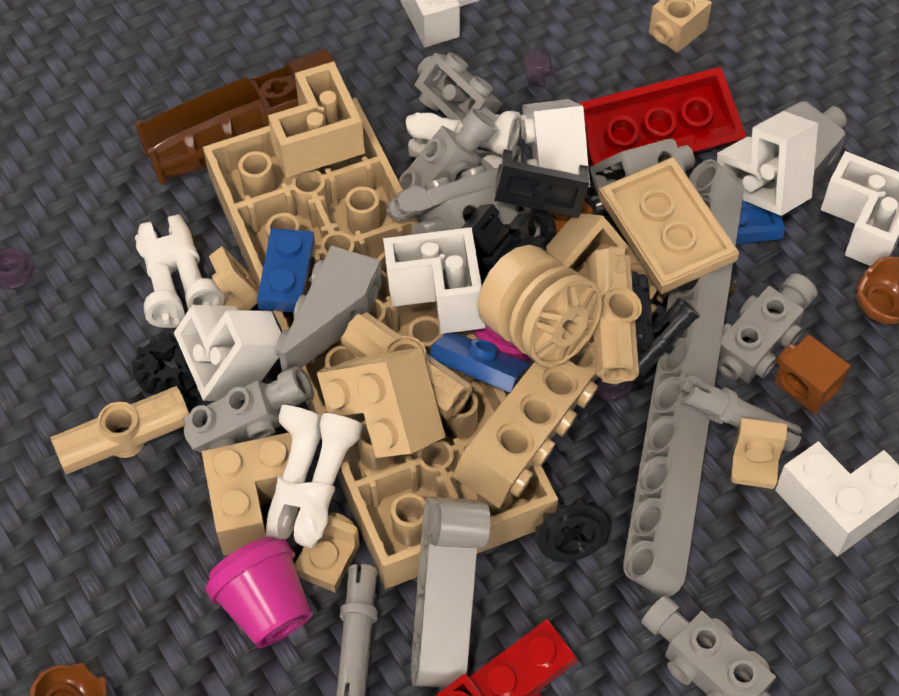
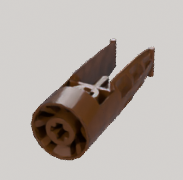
[134,48,334,185]

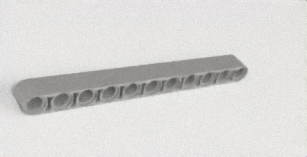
[623,159,744,597]

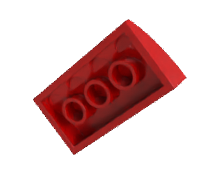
[578,67,747,167]

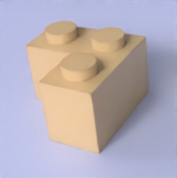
[268,61,365,178]
[317,347,445,458]
[202,433,292,556]

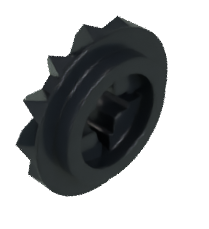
[132,332,195,395]
[535,498,609,562]

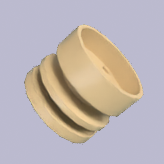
[478,245,602,367]

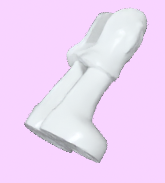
[406,111,522,168]
[135,214,225,328]
[266,405,364,548]

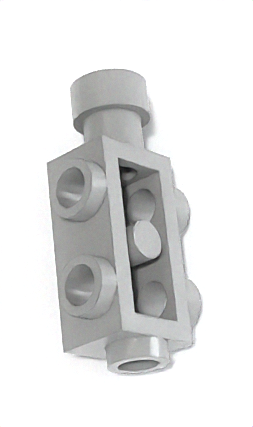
[414,52,502,123]
[399,108,498,219]
[717,273,817,383]
[183,366,313,452]
[641,595,776,696]

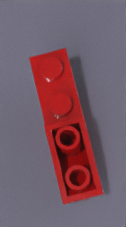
[435,619,578,696]

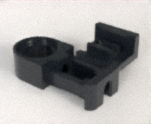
[461,204,556,272]

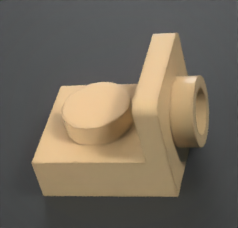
[209,246,259,311]
[730,418,787,489]
[294,513,360,593]

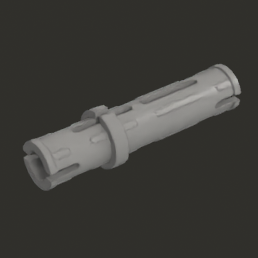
[678,375,802,452]
[336,564,378,696]

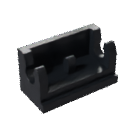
[494,149,590,218]

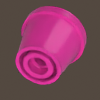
[205,537,313,648]

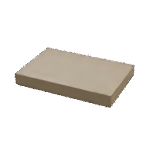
[598,157,739,294]

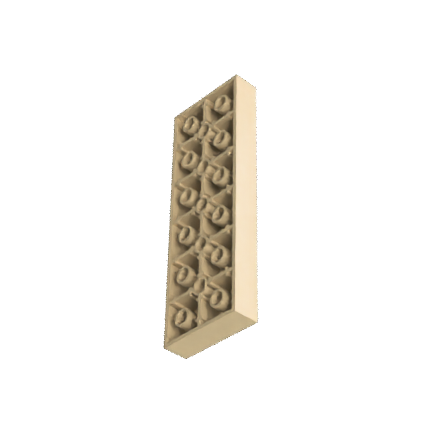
[203,98,558,590]

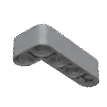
[411,497,490,688]

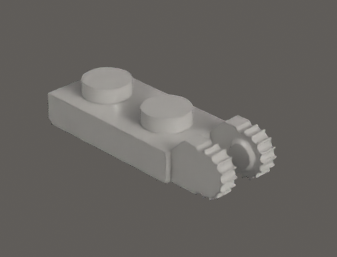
[385,165,499,223]

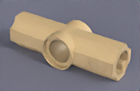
[589,246,642,384]
[341,312,472,419]
[50,386,189,475]

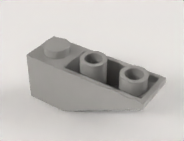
[276,245,382,372]

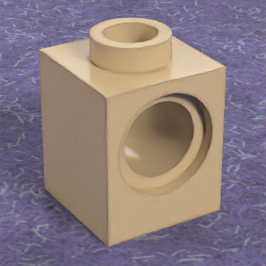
[649,0,712,53]

